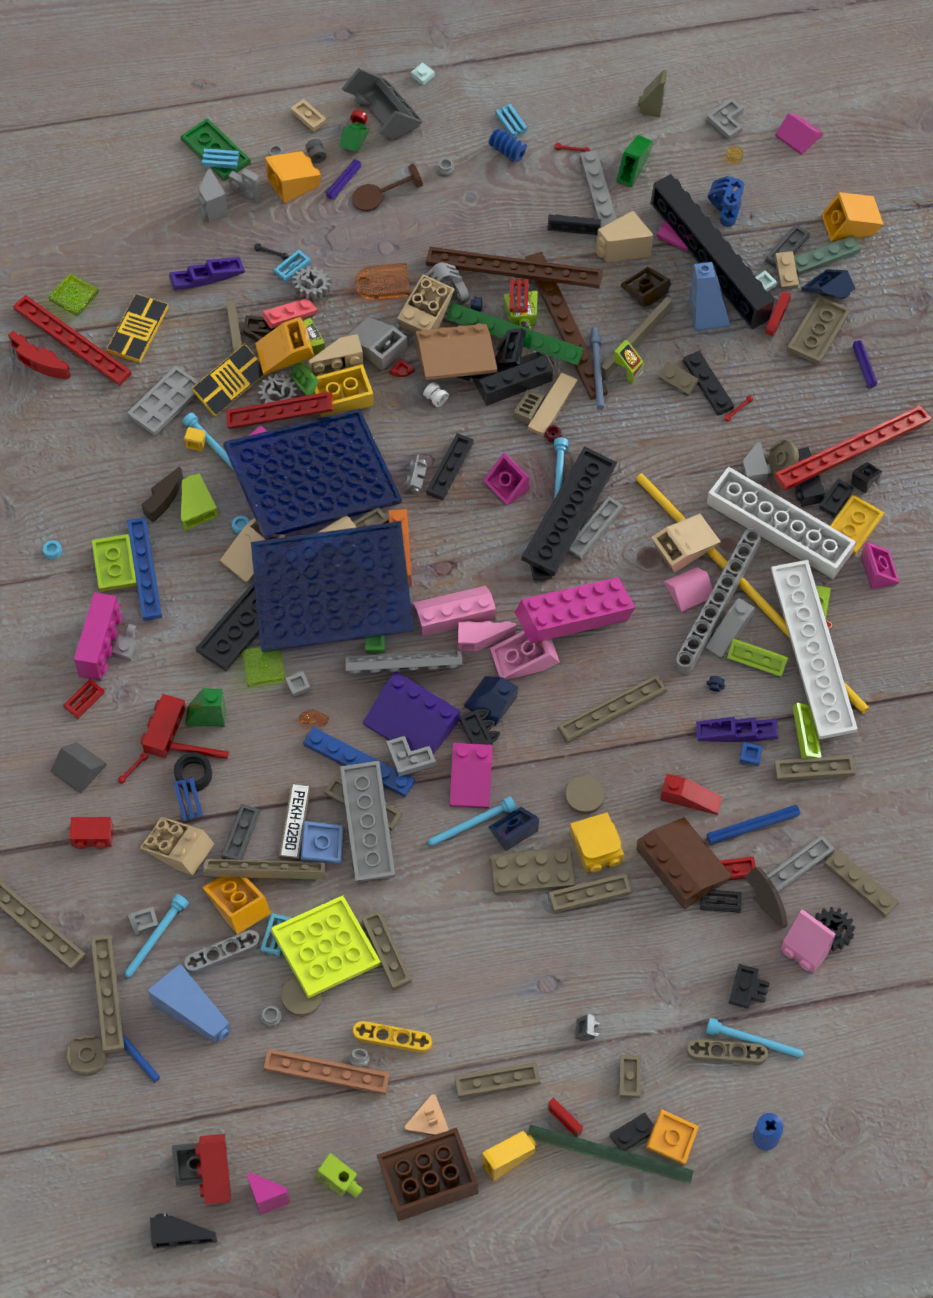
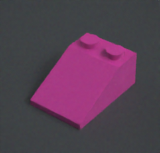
[450,743,493,809]

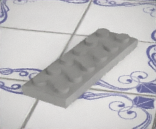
[345,649,462,674]
[340,761,396,883]

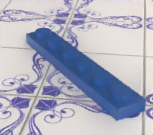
[127,517,162,621]
[303,727,415,797]

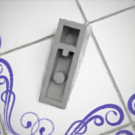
[705,598,755,659]

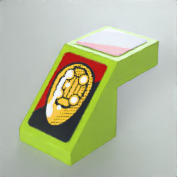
[614,340,644,384]

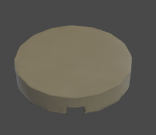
[767,440,799,475]
[565,775,605,814]
[281,977,322,1017]
[66,1034,108,1076]

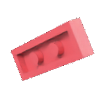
[262,298,317,329]

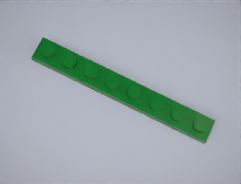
[446,302,584,366]

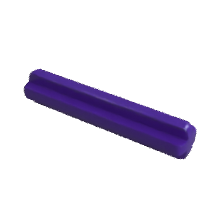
[326,159,361,200]
[852,340,877,388]

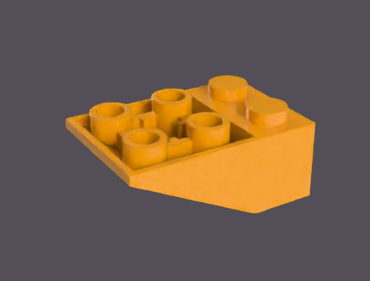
[255,317,314,375]

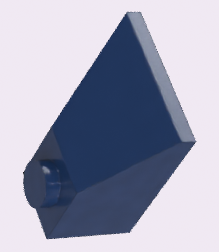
[801,269,856,299]
[464,676,518,725]

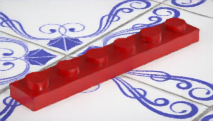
[226,392,334,429]

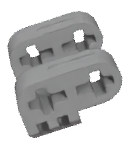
[426,262,470,303]

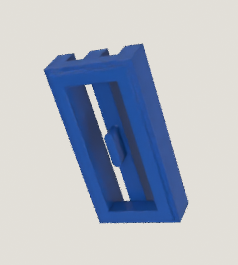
[173,777,203,821]

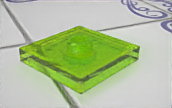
[48,272,99,317]
[242,644,286,687]

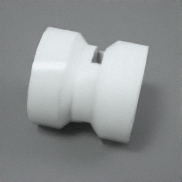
[423,382,449,407]

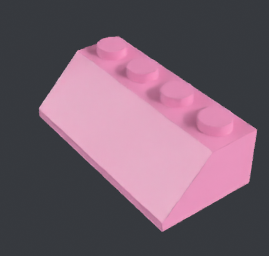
[412,586,496,637]

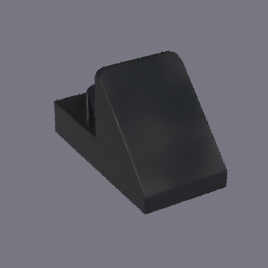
[851,462,883,493]

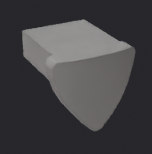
[128,907,158,936]

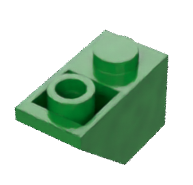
[339,122,369,151]

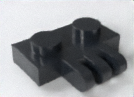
[728,964,770,1009]

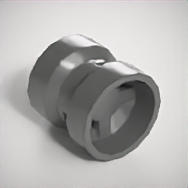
[305,139,327,163]

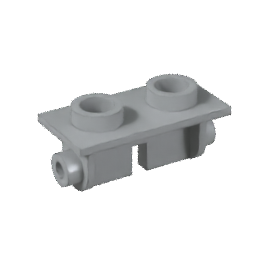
[403,454,427,494]

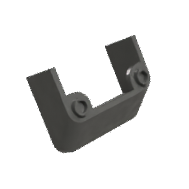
[342,68,422,140]

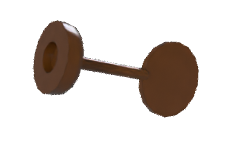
[352,164,423,211]

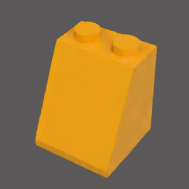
[265,151,321,203]
[821,192,883,242]

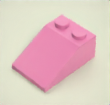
[490,631,560,680]
[781,909,836,973]

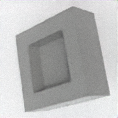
[285,671,311,697]

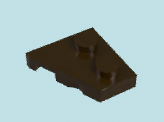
[243,315,277,342]

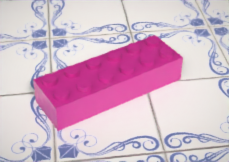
[514,577,635,643]

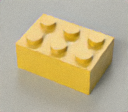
[313,364,374,419]

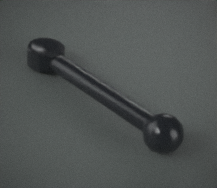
[254,243,288,260]

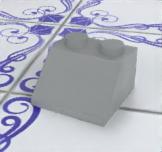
[198,169,228,223]

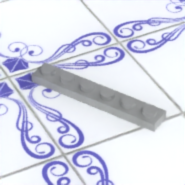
[580,150,617,228]

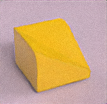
[184,427,206,452]

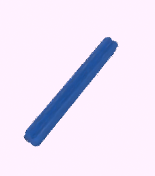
[707,805,800,844]

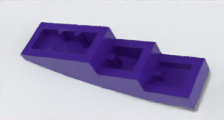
[169,257,245,290]
[696,717,778,742]

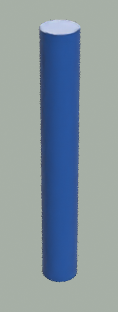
[123,1034,160,1083]

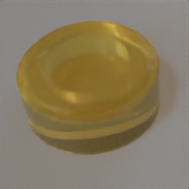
[726,146,744,163]

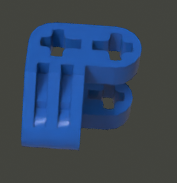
[708,176,744,227]

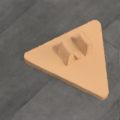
[405,1094,449,1135]

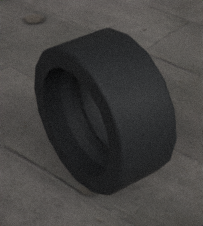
[174,752,212,792]

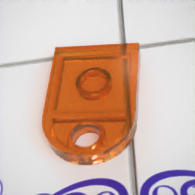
[355,263,410,299]

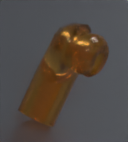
[299,709,329,726]

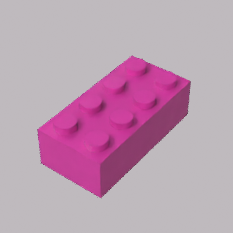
[74,592,123,681]

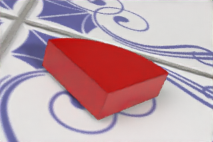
[390,359,415,377]

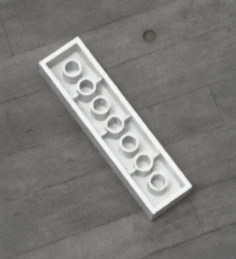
[706,467,856,579]

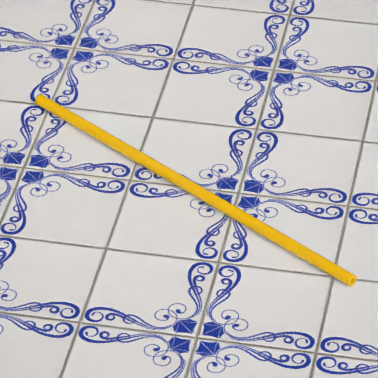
[636,473,869,714]

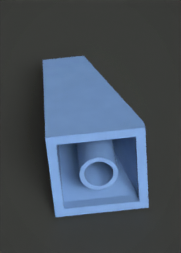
[689,262,730,331]
[148,964,231,1043]

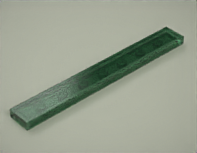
[527,1125,694,1184]

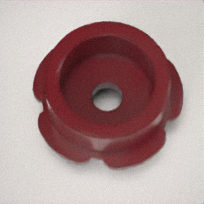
[544,425,562,443]

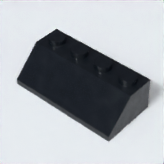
[472,352,553,406]

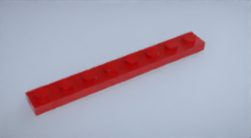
[13,295,132,386]

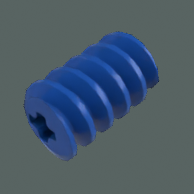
[489,129,527,163]
[753,1113,784,1150]

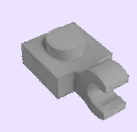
[112,624,138,661]

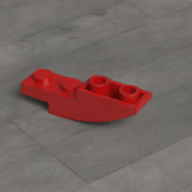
[8,331,71,379]

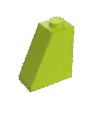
[181,473,218,531]

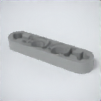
[184,930,260,974]

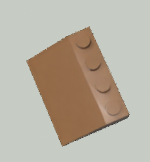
[415,324,497,380]

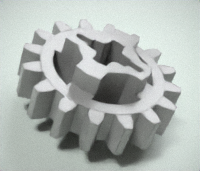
[292,266,331,300]
[258,374,298,404]

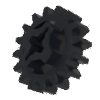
[815,907,855,951]

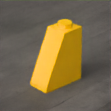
[482,1131,536,1182]

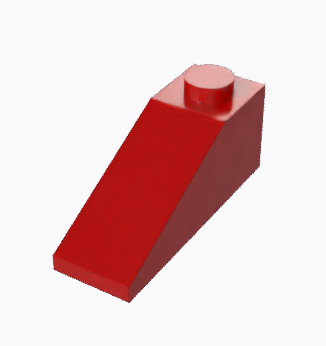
[660,774,722,815]

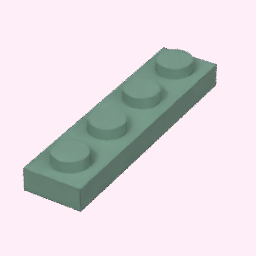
[794,235,861,276]

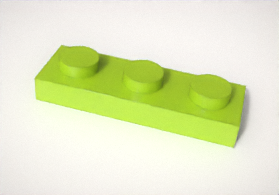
[727,639,788,677]
[792,703,822,758]

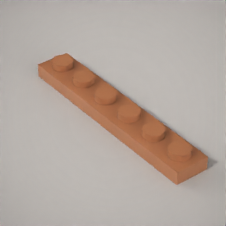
[263,1049,390,1095]

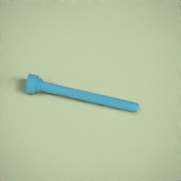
[182,413,246,477]
[553,438,569,499]
[428,796,517,846]
[124,894,189,978]
[706,1017,803,1058]

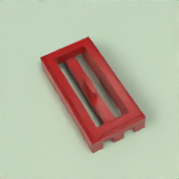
[510,279,528,313]
[63,679,105,719]
[548,1097,583,1137]

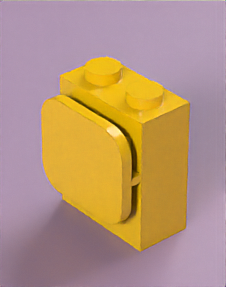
[569,812,624,873]

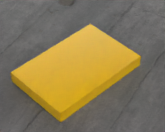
[830,494,885,555]

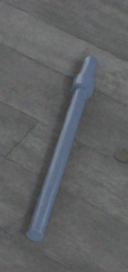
[590,327,604,410]

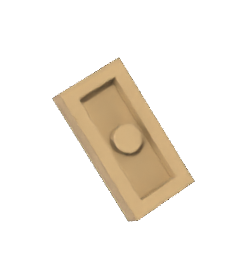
[291,99,327,132]
[774,251,799,289]

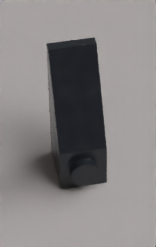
[150,1213,217,1248]

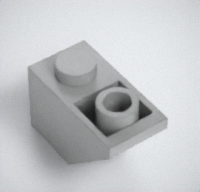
[741,442,771,484]

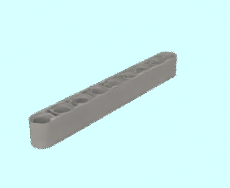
[676,528,761,674]

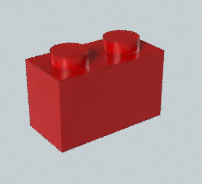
[69,817,113,849]

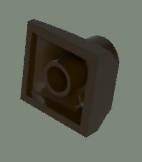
[621,267,671,307]

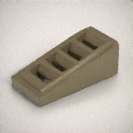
[513,390,544,425]

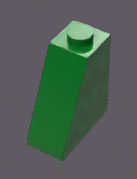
[616,135,653,187]
[186,688,226,727]

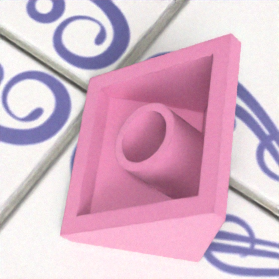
[664,567,713,613]

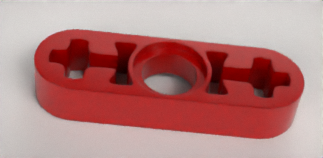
[765,291,792,337]

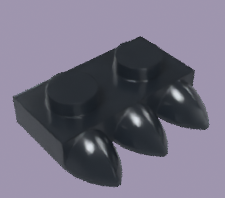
[459,709,501,745]

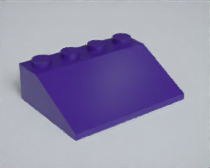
[363,671,460,755]

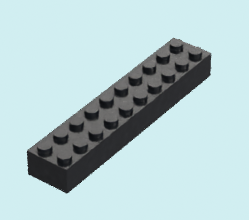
[650,174,774,330]

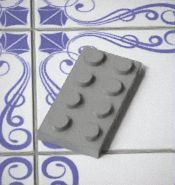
[127,366,199,436]

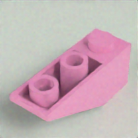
[458,621,516,652]

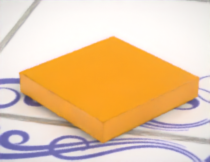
[645,1109,699,1166]

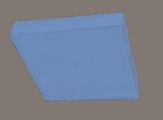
[300,821,343,865]

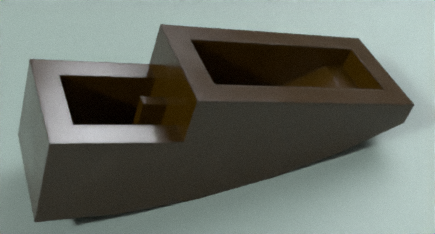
[141,467,183,523]
[745,867,788,928]

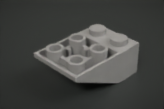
[347,317,407,371]

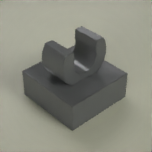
[576,1014,600,1041]

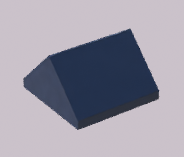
[489,807,539,851]

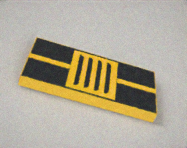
[106,294,169,363]
[191,344,264,417]

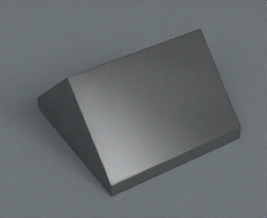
[51,742,107,793]
[172,1143,203,1185]

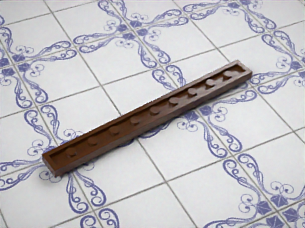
[426,247,603,289]
[525,251,608,400]

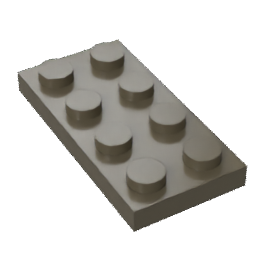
[787,295,851,365]
[491,848,575,895]

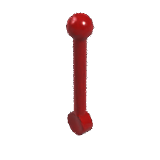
[554,143,590,152]
[724,395,753,422]
[118,752,148,784]

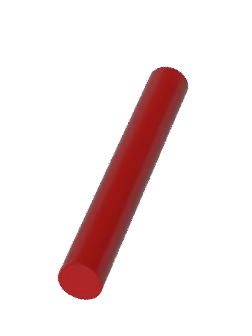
[170,742,229,759]

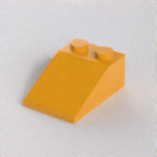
[202,877,271,934]

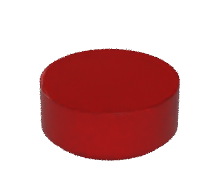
[350,110,368,124]

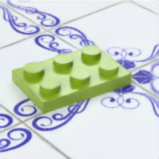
[92,534,137,592]

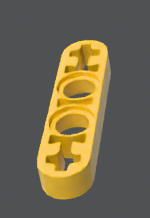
[353,1021,432,1053]

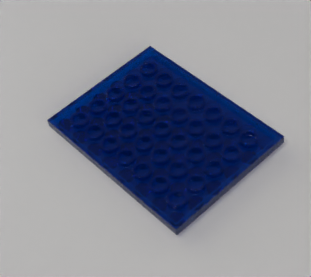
[223,409,402,539]
[251,521,414,652]

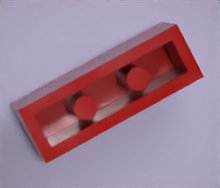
[141,694,186,759]
[195,1134,231,1205]

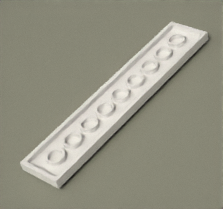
[771,560,858,740]

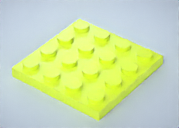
[271,895,381,999]

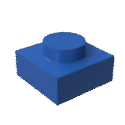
[739,742,763,767]

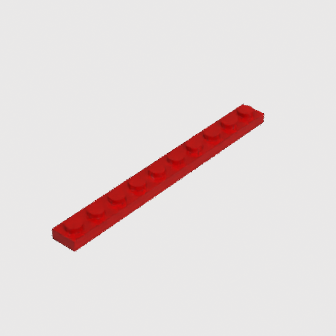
[774,405,931,491]

